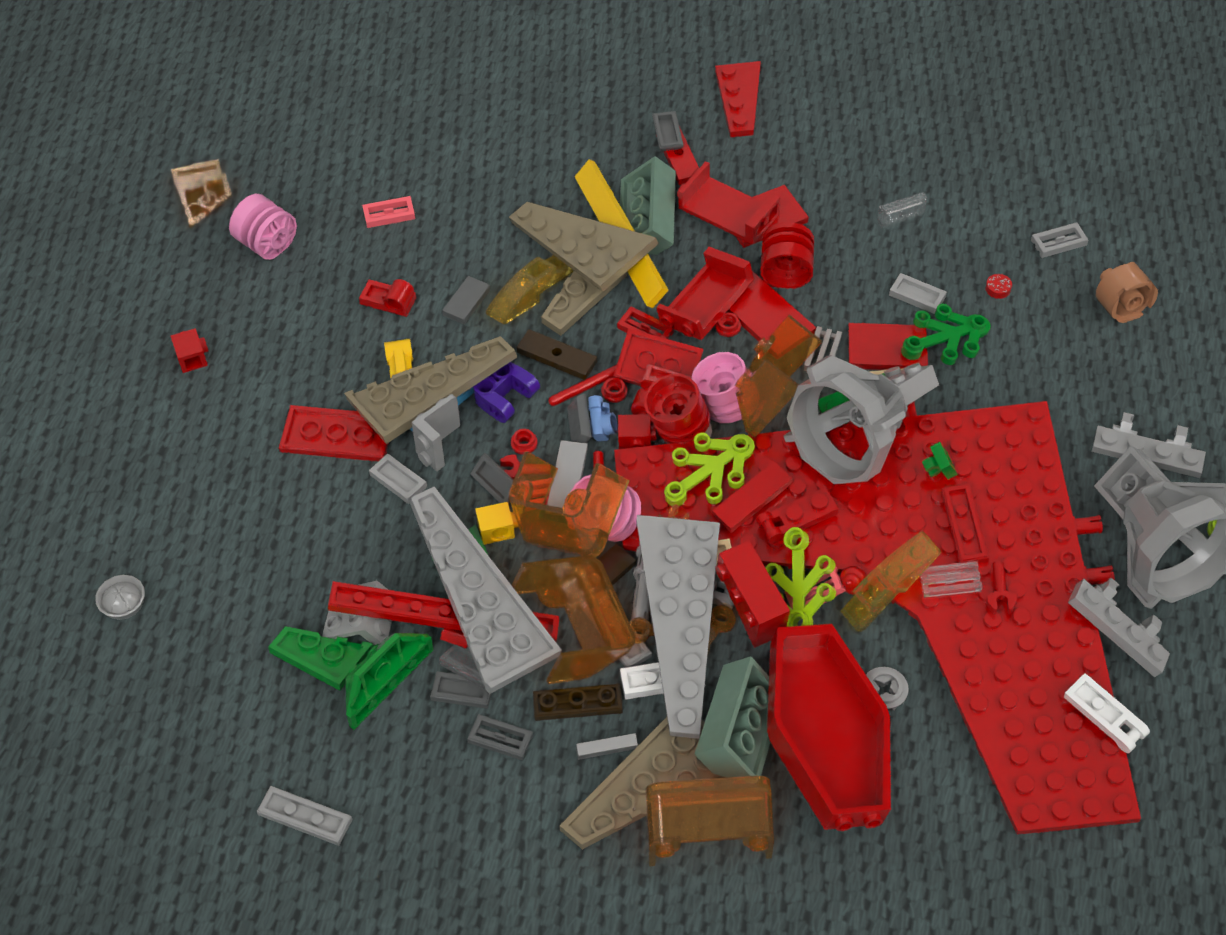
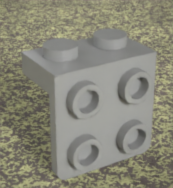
[412,394,460,472]
[322,581,392,645]

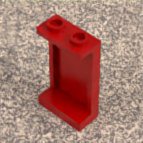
[656,247,754,341]

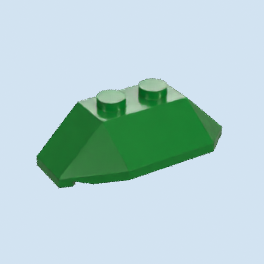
[346,633,434,730]

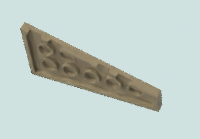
[509,202,659,292]
[344,336,517,444]
[560,717,720,850]

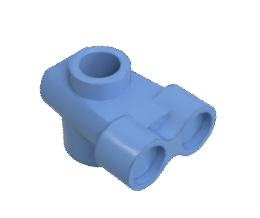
[588,395,618,441]

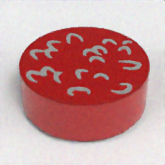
[985,274,1012,299]

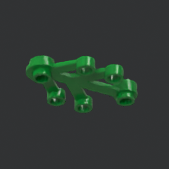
[901,304,991,365]

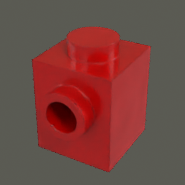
[171,328,209,373]
[618,414,656,449]

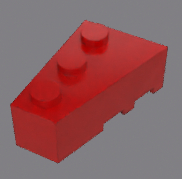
[715,541,790,648]

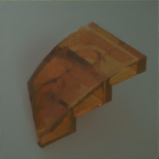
[171,159,232,228]

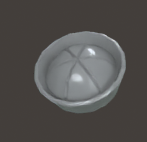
[95,575,145,620]

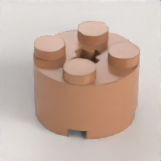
[1096,262,1158,323]

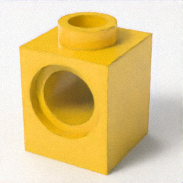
[475,502,519,545]

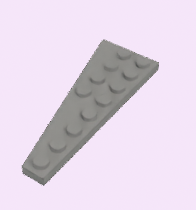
[410,487,562,694]
[636,515,720,739]

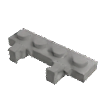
[1091,412,1206,478]
[1068,578,1170,677]

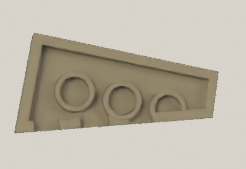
[541,271,627,336]

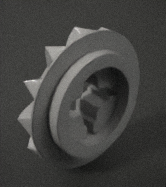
[866,667,908,710]

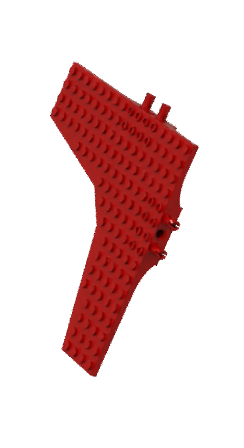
[614,401,1141,834]

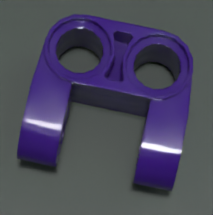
[473,362,540,423]

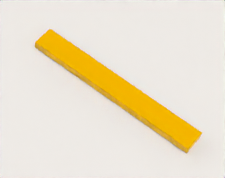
[575,159,668,308]

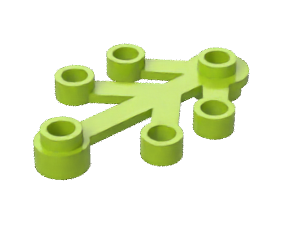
[664,433,755,506]
[765,527,836,627]

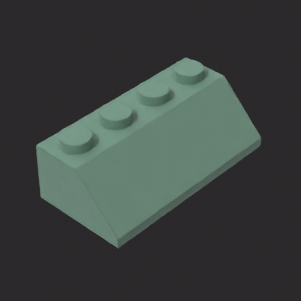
[620,156,676,255]
[695,656,770,786]

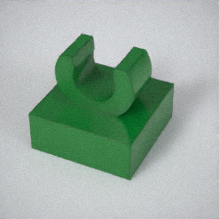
[922,442,958,479]

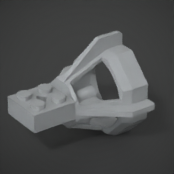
[784,355,939,484]
[1094,446,1226,609]

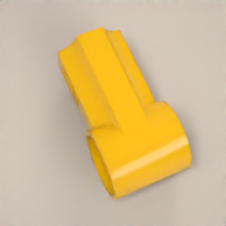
[384,339,413,379]

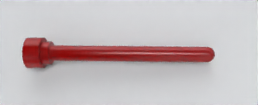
[548,364,617,406]

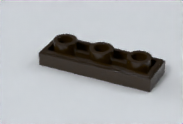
[516,329,597,380]
[533,684,623,721]

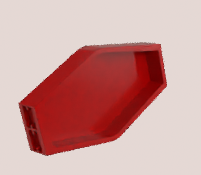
[767,624,891,831]

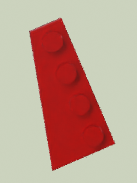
[715,61,761,138]

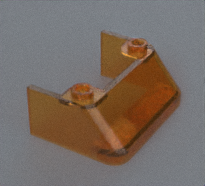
[735,315,822,438]
[509,451,629,558]
[511,555,636,684]
[645,776,774,866]

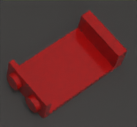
[677,161,780,244]

